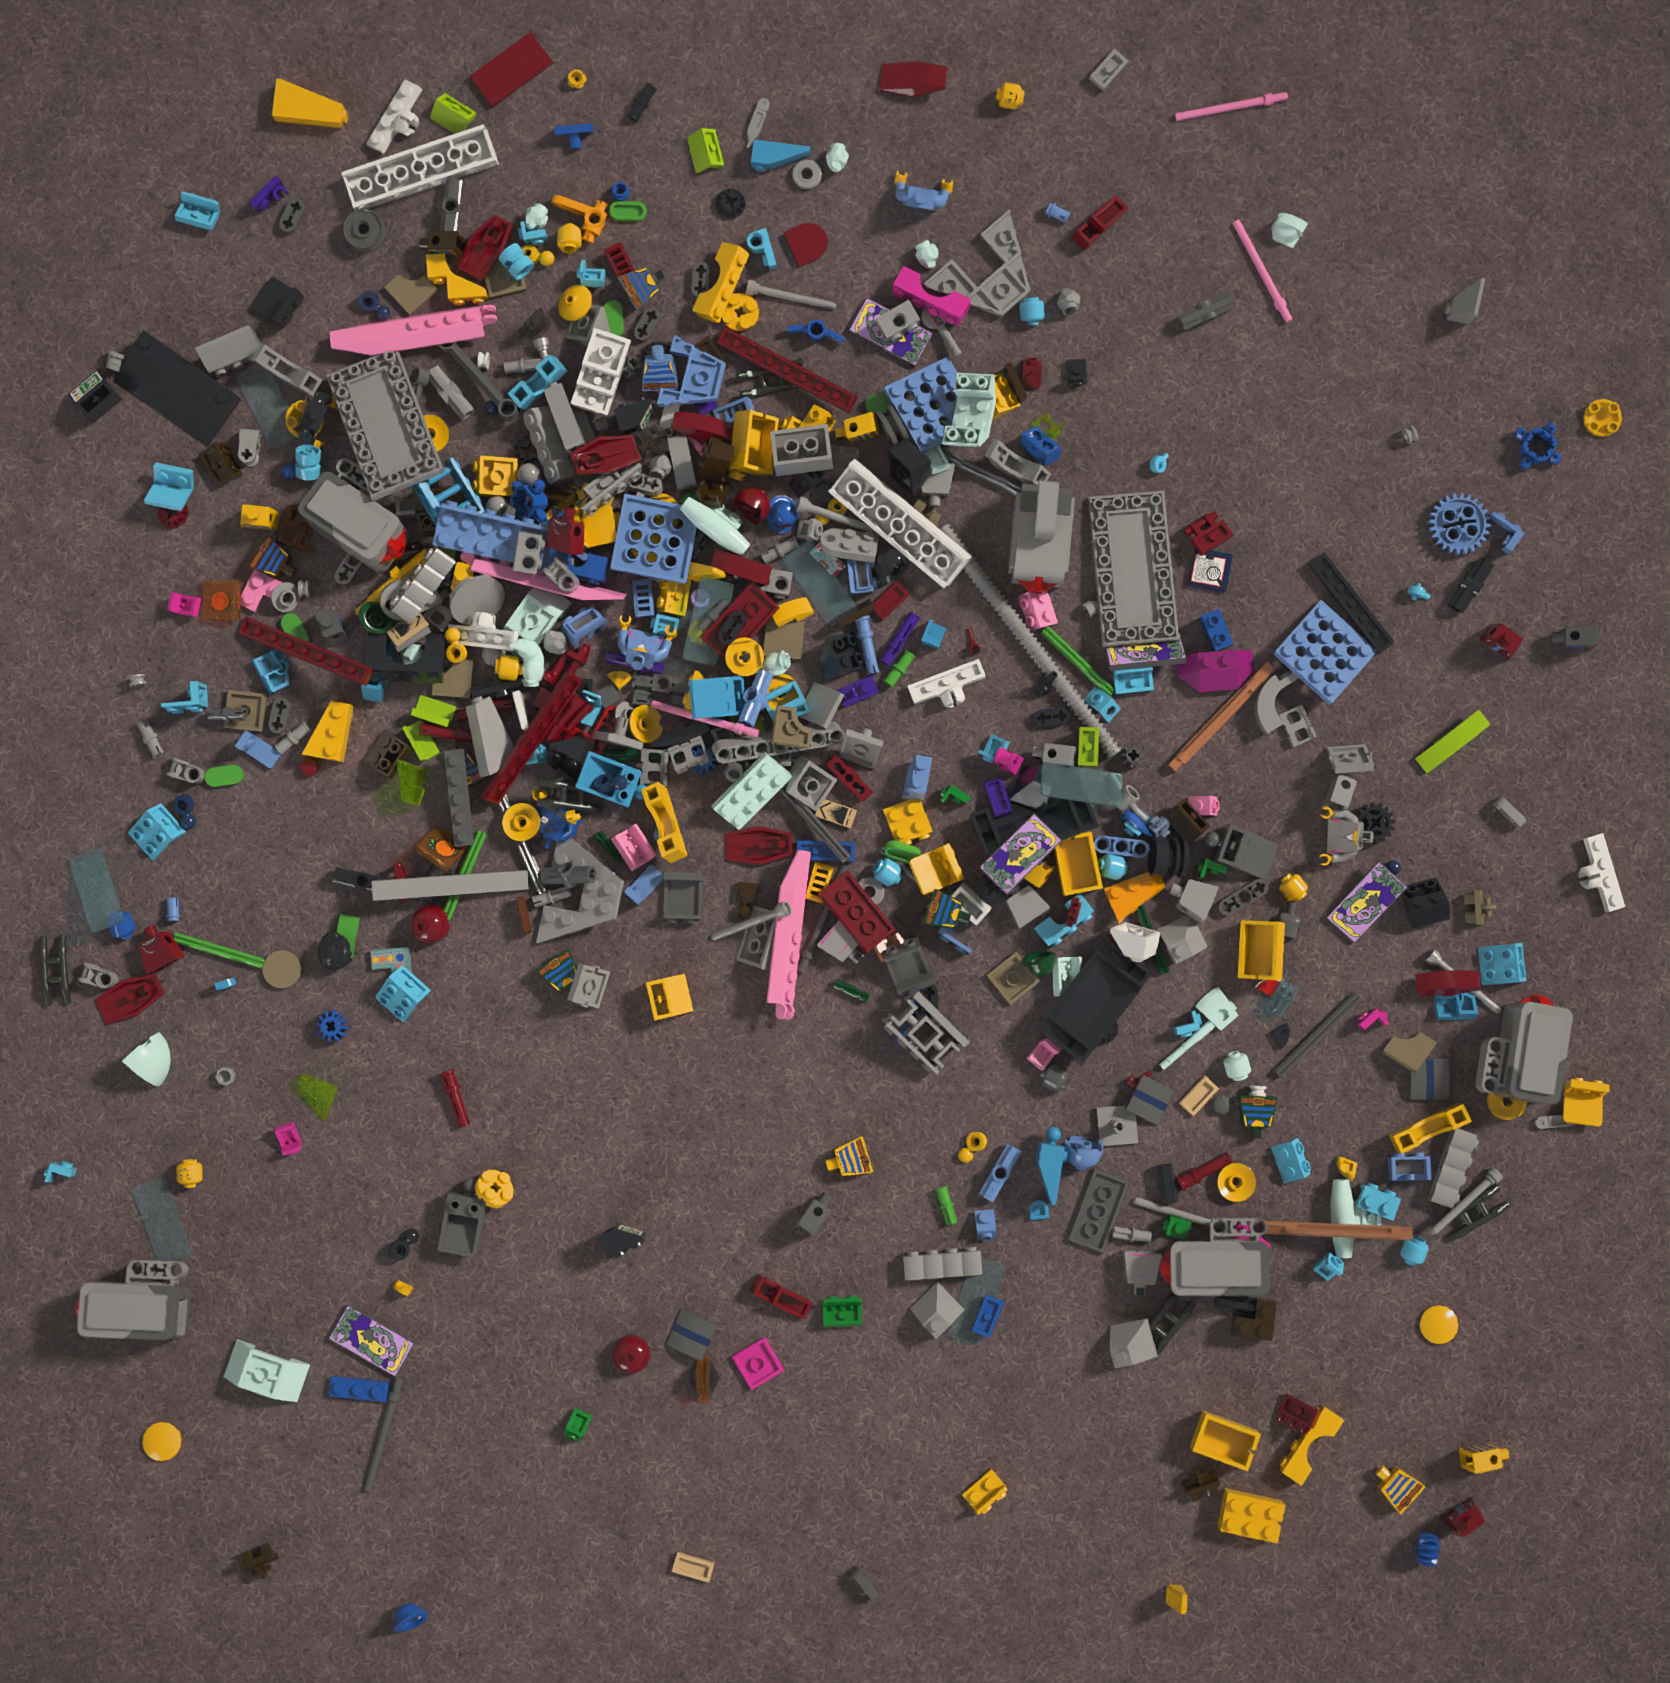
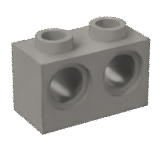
[512,530,545,574]
[754,569,793,600]

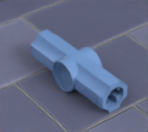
[738,670,773,728]
[978,1143,1022,1202]

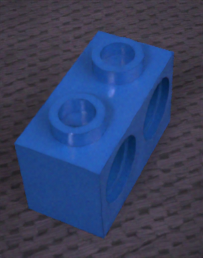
[1198,609,1234,652]

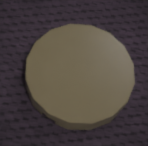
[262,950,302,989]

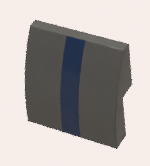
[1409,1058,1450,1100]
[1125,1075,1174,1125]
[667,1308,717,1361]

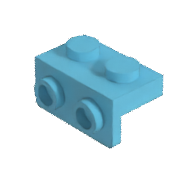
[175,191,220,231]
[1113,666,1154,695]
[1271,1138,1311,1184]
[1356,1182,1401,1221]

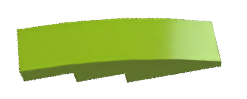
[1415,709,1491,773]

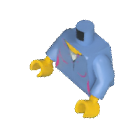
[894,171,953,211]
[618,615,677,670]

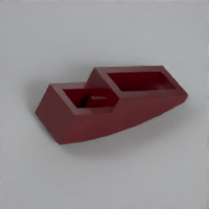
[1072,195,1129,251]
[670,412,734,443]
[710,549,772,585]
[1416,970,1481,998]
[750,1273,813,1320]

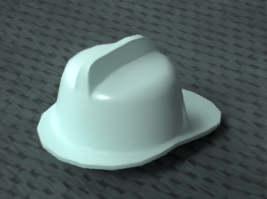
[1272,213,1308,248]

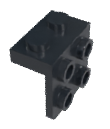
[252,277,304,328]

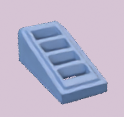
[713,396,755,424]
[632,579,655,619]

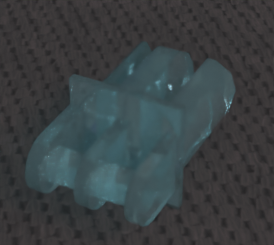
[1264,978,1299,1019]

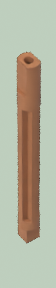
[1169,662,1276,773]
[1265,1221,1413,1240]

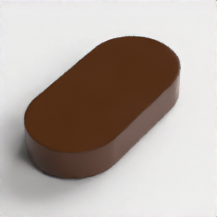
[517,896,532,935]

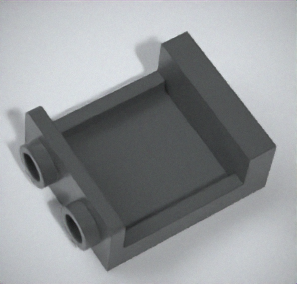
[663,872,703,923]
[882,937,935,998]

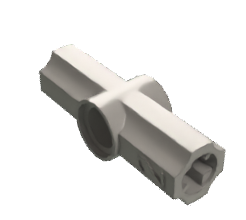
[429,366,475,421]

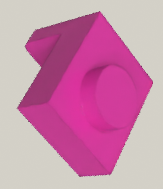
[167,592,201,617]
[1356,1009,1389,1030]
[274,1122,302,1156]

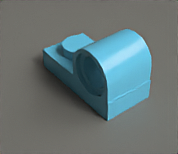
[747,228,777,271]

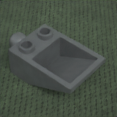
[1205,824,1279,881]
[437,1178,488,1258]

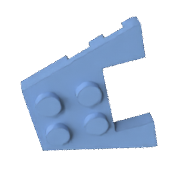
[657,335,726,407]

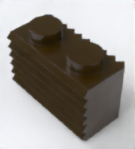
[1164,798,1209,845]

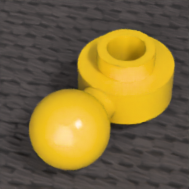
[522,245,554,266]
[814,498,847,525]
[445,628,467,663]
[958,1132,987,1163]

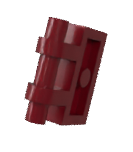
[1183,511,1234,556]

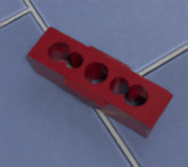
[825,754,873,802]

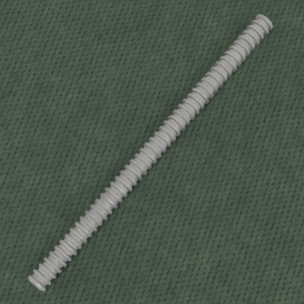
[940,524,1121,758]

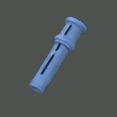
[853,615,880,675]

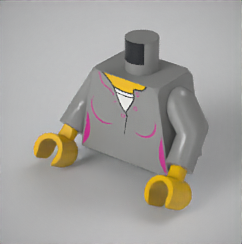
[1318,806,1373,865]

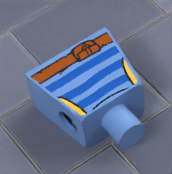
[642,345,679,391]

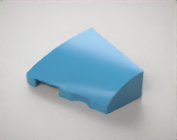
[251,649,289,695]
[1434,993,1478,1020]

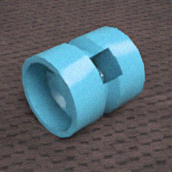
[498,243,534,280]
[295,445,321,480]

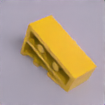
[302,701,354,762]

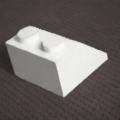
[1110,922,1160,962]

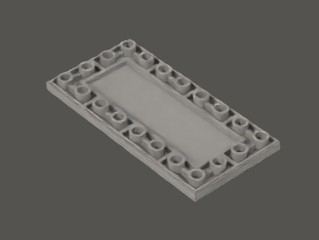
[326,350,445,501]
[1088,491,1179,647]

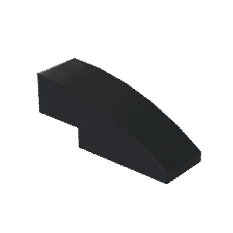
[650,721,711,748]

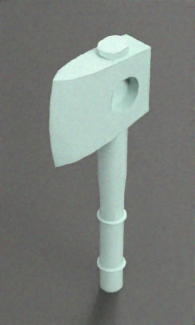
[1159,987,1239,1070]

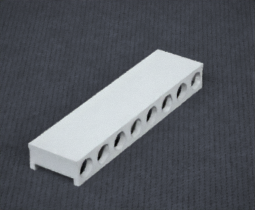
[341,124,499,211]
[828,459,972,588]

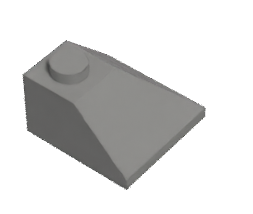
[1444,278,1485,324]
[565,305,611,347]
[786,755,837,811]
[1156,915,1208,964]
[910,1281,965,1339]
[1110,1318,1157,1368]

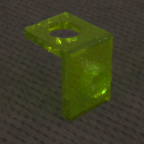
[1031,413,1065,439]

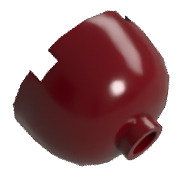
[731,487,771,524]
[410,905,450,944]
[612,1334,651,1374]

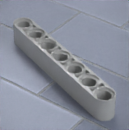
[712,722,845,763]

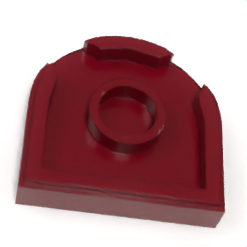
[783,223,828,268]

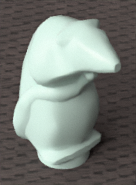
[509,638,544,687]
[740,650,791,676]

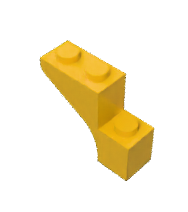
[426,253,489,305]

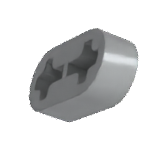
[1493,796,1527,828]

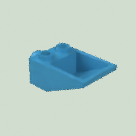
[689,676,747,719]
[575,751,646,807]
[1036,1127,1067,1205]

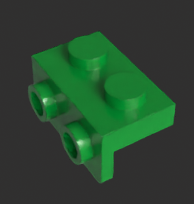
[823,1295,862,1328]

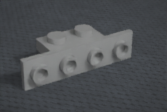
[581,463,642,519]

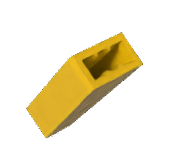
[272,78,348,128]

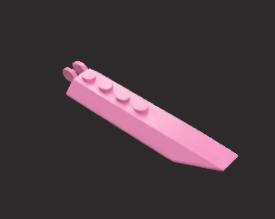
[330,305,497,356]
[460,552,627,600]
[767,850,811,1020]

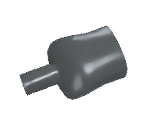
[1278,902,1301,939]

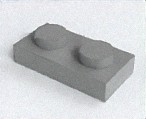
[1089,49,1129,91]

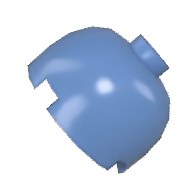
[1064,1136,1103,1170]

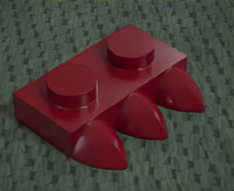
[1278,1393,1321,1436]

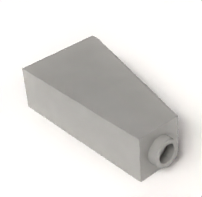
[544,382,586,455]
[466,696,514,777]

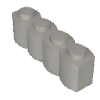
[523,406,575,484]
[390,546,456,624]
[1427,1128,1479,1209]
[903,1246,982,1280]

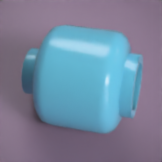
[1019,297,1045,325]
[1098,854,1127,880]
[872,858,902,886]
[1400,1235,1429,1266]

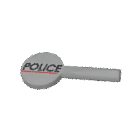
[921,309,962,357]

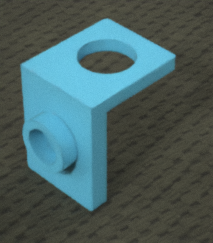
[1084,686,1121,723]
[580,690,602,727]

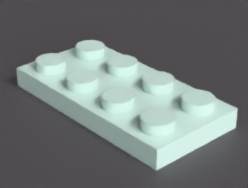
[711,752,792,830]

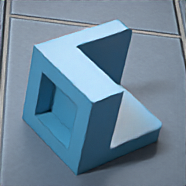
[921,619,946,649]

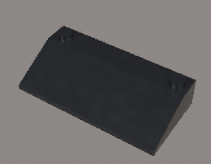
[115,330,241,446]
[970,774,1099,859]
[1036,938,1153,1067]

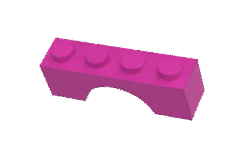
[892,266,971,326]

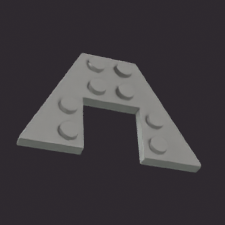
[923,210,1031,317]
[536,838,624,943]

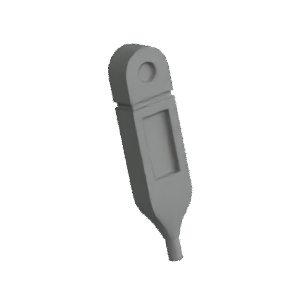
[746,98,770,148]
[1534,1114,1576,1129]

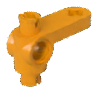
[551,195,607,244]

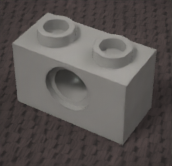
[875,300,920,342]

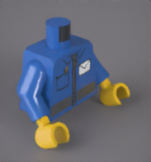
[532,788,582,848]

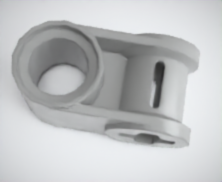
[238,429,262,467]
[543,556,579,592]
[166,757,205,784]
[78,962,118,988]

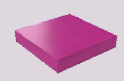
[732,1336,784,1390]

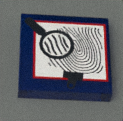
[1188,548,1233,592]

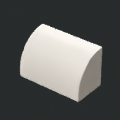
[951,882,992,926]

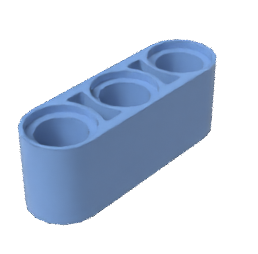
[1093,836,1149,858]

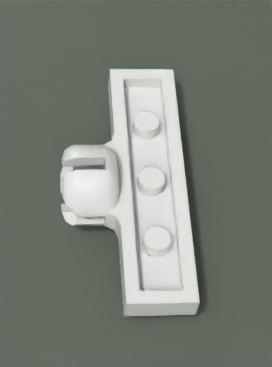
[366,80,422,154]
[447,612,518,651]
[907,659,986,708]
[1578,833,1625,912]

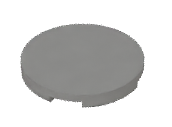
[449,574,505,625]

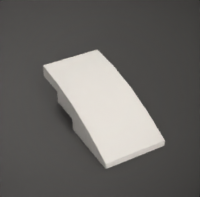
[571,328,631,417]

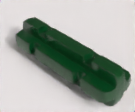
[594,831,624,863]
[833,979,870,1003]

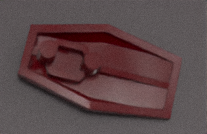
[880,61,948,98]
[458,215,513,281]
[570,434,642,475]
[725,826,793,864]
[94,974,165,1025]

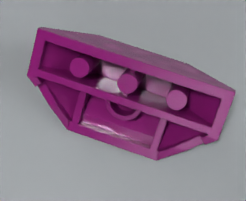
[1177,650,1254,693]

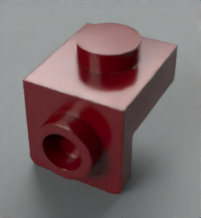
[1021,357,1042,388]

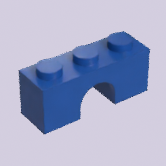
[546,548,610,585]

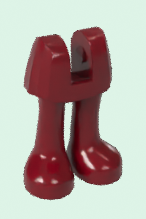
[542,640,591,687]
[544,693,595,743]

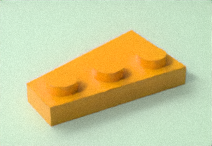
[1104,872,1165,924]

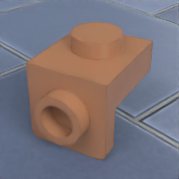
[874,932,905,963]

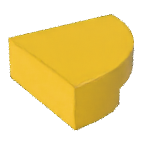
[607,671,633,690]
[1336,1156,1357,1181]
[393,1280,413,1296]

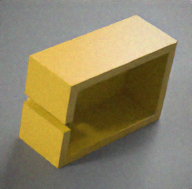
[729,410,779,476]
[1054,831,1103,896]
[1238,920,1285,981]
[1189,1410,1261,1471]
[1217,1488,1285,1543]

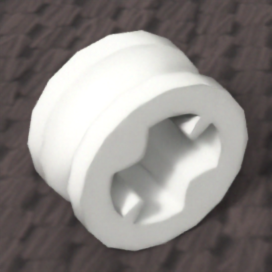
[478,352,490,370]
[1249,1085,1266,1096]

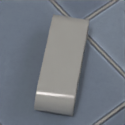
[667,434,697,491]

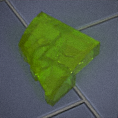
[397,759,428,807]
[297,1072,339,1121]

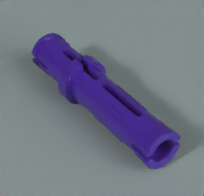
[880,612,920,666]
[605,651,664,675]

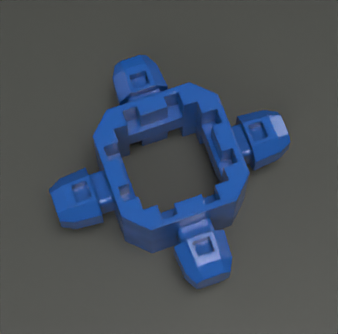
[1513,422,1562,470]
[510,480,548,524]

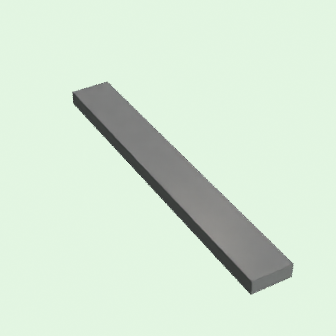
[371,870,529,901]

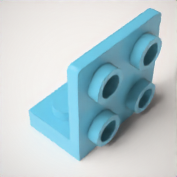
[144,462,194,511]
[161,681,208,714]
[128,803,186,861]
[1478,943,1526,985]
[376,965,431,1022]

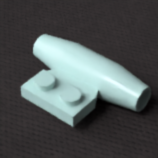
[680,497,750,556]
[1330,1179,1381,1258]

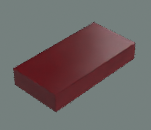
[873,581,910,621]

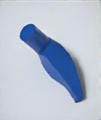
[1121,810,1153,836]

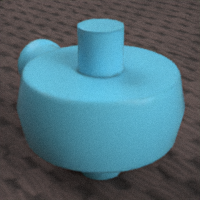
[1150,453,1169,473]
[1407,583,1430,601]

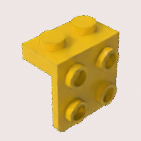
[574,504,617,549]
[909,844,964,895]
[1563,1078,1610,1127]

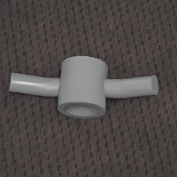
[1107,773,1148,822]

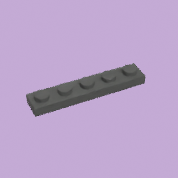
[444,749,474,847]

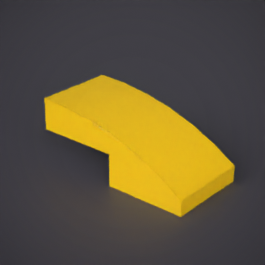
[772,597,814,628]

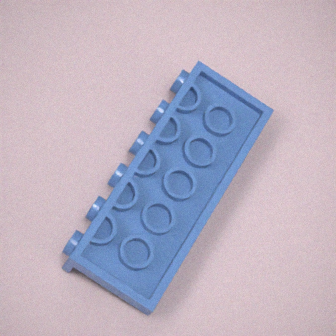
[433,500,550,569]

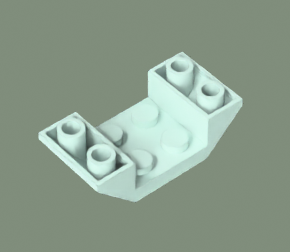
[942,373,996,447]
[503,587,572,661]
[224,1339,310,1402]

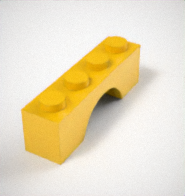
[692,242,749,323]
[641,782,688,863]
[1388,1103,1472,1154]
[1279,1404,1344,1486]

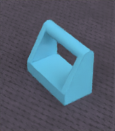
[765,680,810,724]

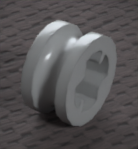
[1402,425,1419,444]
[298,580,310,597]
[128,674,147,687]

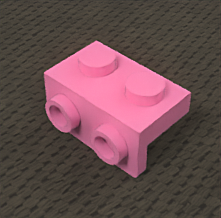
[1018,591,1058,632]
[611,824,656,871]

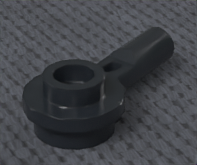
[1033,671,1058,696]

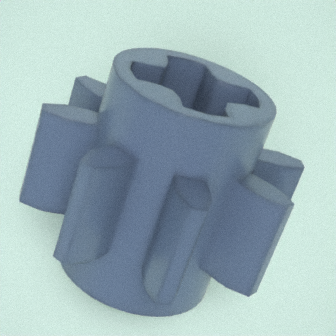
[1147,815,1170,837]

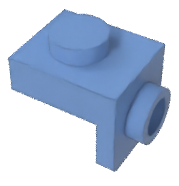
[974,1209,996,1241]

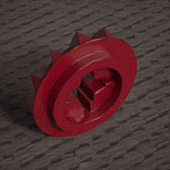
[157,504,188,528]
[1066,897,1081,928]

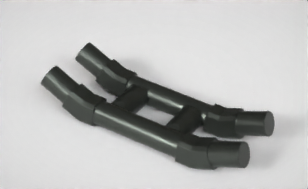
[736,358,804,398]
[537,779,603,813]
[38,934,72,1006]
[1437,1184,1509,1242]
[1149,1293,1196,1359]

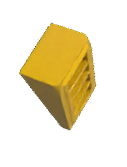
[687,562,726,582]
[805,862,834,904]
[1166,1584,1188,1614]

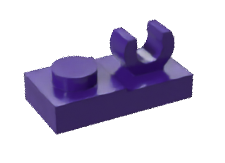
[249,175,288,212]
[837,676,879,708]

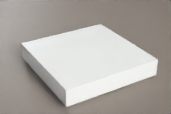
[512,690,531,731]

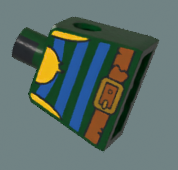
[923,889,971,929]
[537,949,577,992]
[1238,1095,1277,1139]

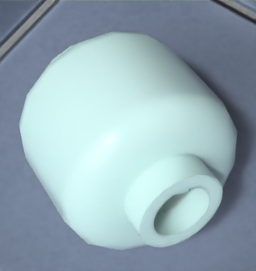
[1223,1051,1251,1081]

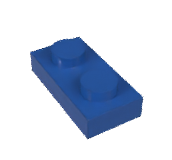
[972,1294,1004,1338]

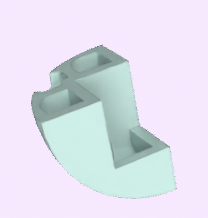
[123,1032,171,1087]

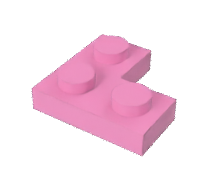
[238,570,286,612]

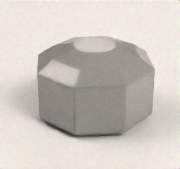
[215,1067,236,1086]

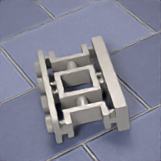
[882,987,970,1074]

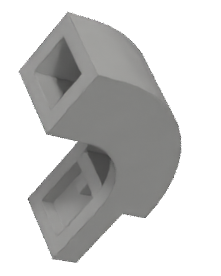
[252,343,322,396]
[985,439,1051,485]
[1255,671,1299,735]

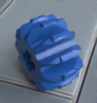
[691,743,718,776]
[316,1010,349,1043]
[1416,1532,1439,1567]

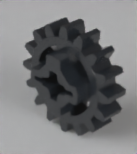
[1357,802,1396,844]

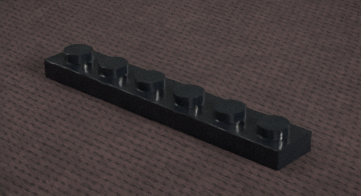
[1308,552,1395,655]

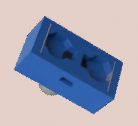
[1020,426,1061,466]

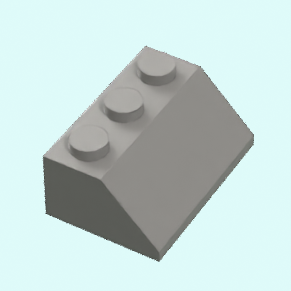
[195,325,261,378]
[770,424,833,476]
[736,905,776,971]

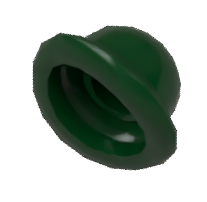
[359,602,396,635]
[1021,951,1056,977]

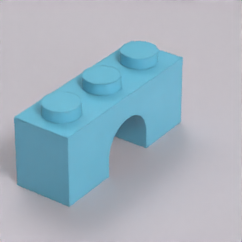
[508,354,568,410]
[1033,893,1094,947]

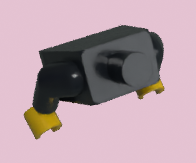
[295,392,338,452]

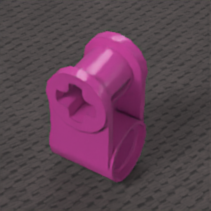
[994,747,1024,776]

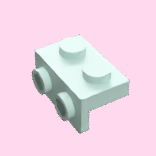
[1052,957,1082,996]

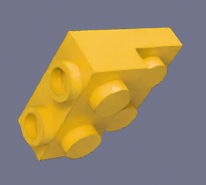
[472,455,517,497]
[883,799,933,845]

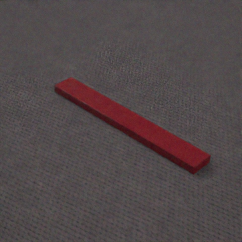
[716,327,858,414]
[238,616,374,686]
[482,671,583,805]

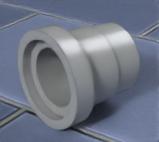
[105,350,127,372]

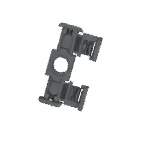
[632,671,689,709]

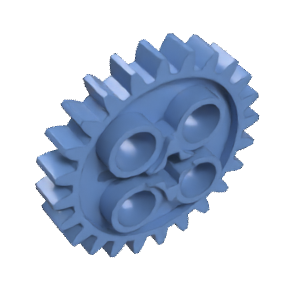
[1427,493,1491,555]

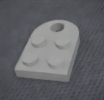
[820,528,879,563]
[380,573,443,620]

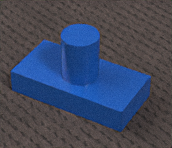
[554,123,594,149]

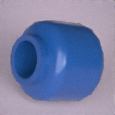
[107,910,136,940]

